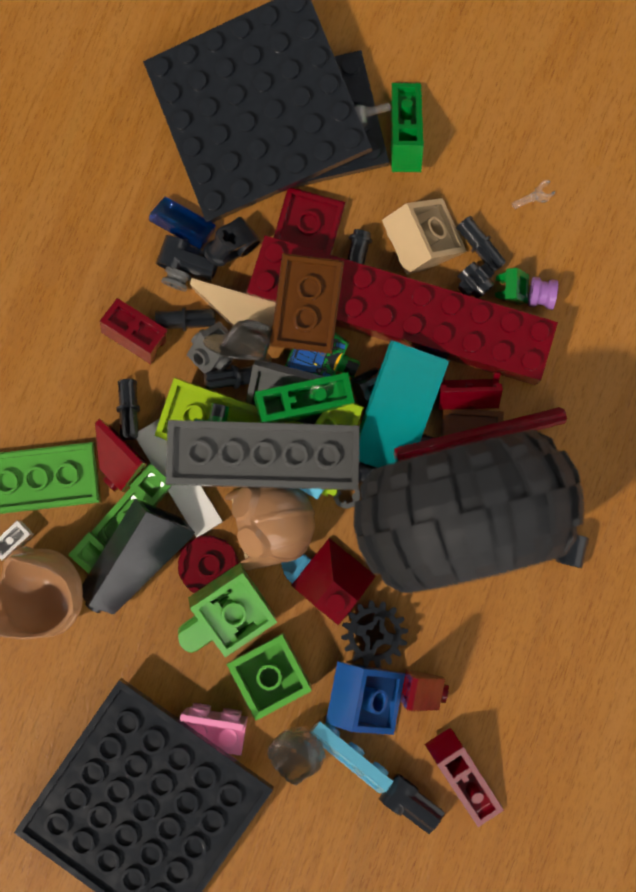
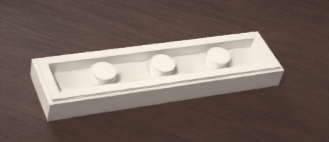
[137,419,223,538]

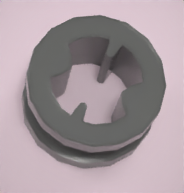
[161,267,192,291]
[333,488,360,508]

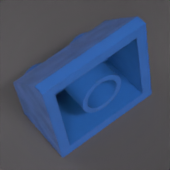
[326,661,405,735]

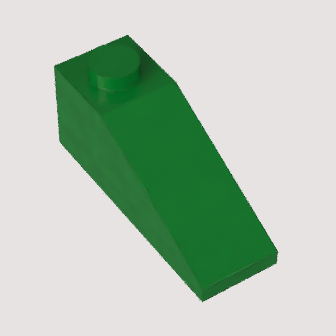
[391,83,424,172]
[254,372,355,423]

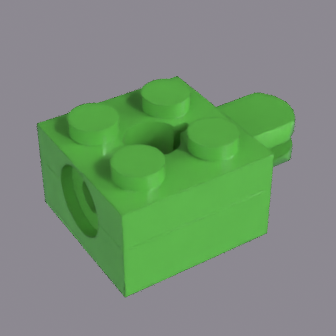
[178,563,277,657]

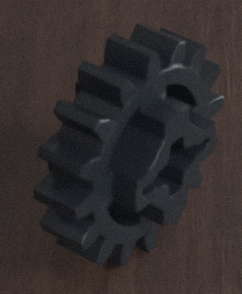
[341,600,408,668]

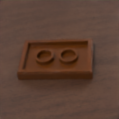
[270,253,344,354]

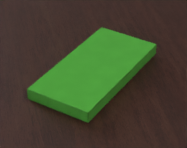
[0,442,101,514]

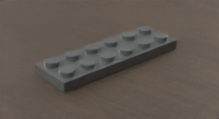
[166,420,359,490]

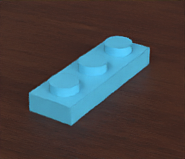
[307,722,393,794]

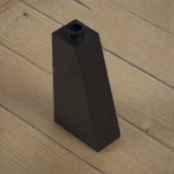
[82,498,195,615]

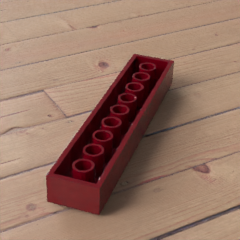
[247,235,558,385]

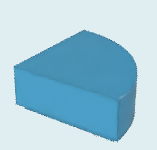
[281,554,311,584]

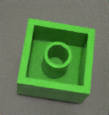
[227,632,312,721]

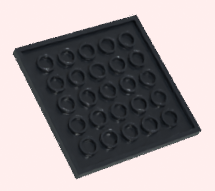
[143,0,373,224]
[14,678,274,892]

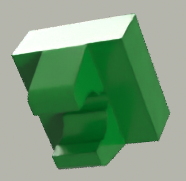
[495,268,529,304]

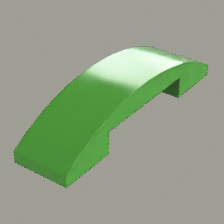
[69,463,172,574]

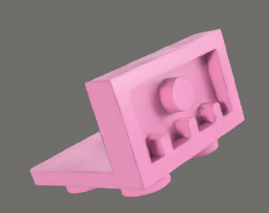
[180,703,248,756]

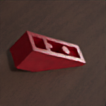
[401,669,449,711]
[425,727,504,827]

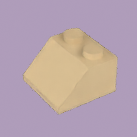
[382,198,467,274]

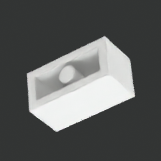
[0,520,34,561]

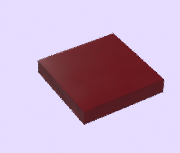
[273,187,345,255]

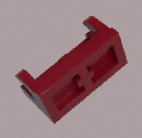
[99,298,168,364]
[437,372,503,410]

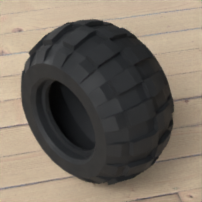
[353,430,584,593]

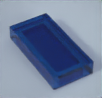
[149,196,216,249]

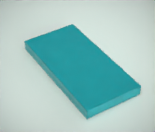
[359,340,449,468]

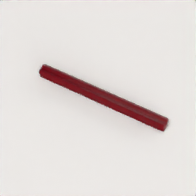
[394,407,567,462]

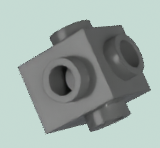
[186,321,240,374]

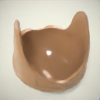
[225,487,315,571]
[0,546,83,640]

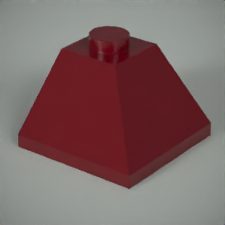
[95,419,149,493]
[291,538,376,625]

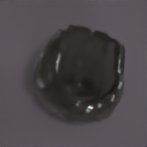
[267,727,325,786]

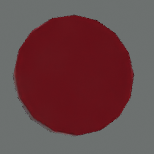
[178,536,238,593]

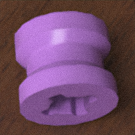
[528,276,558,310]

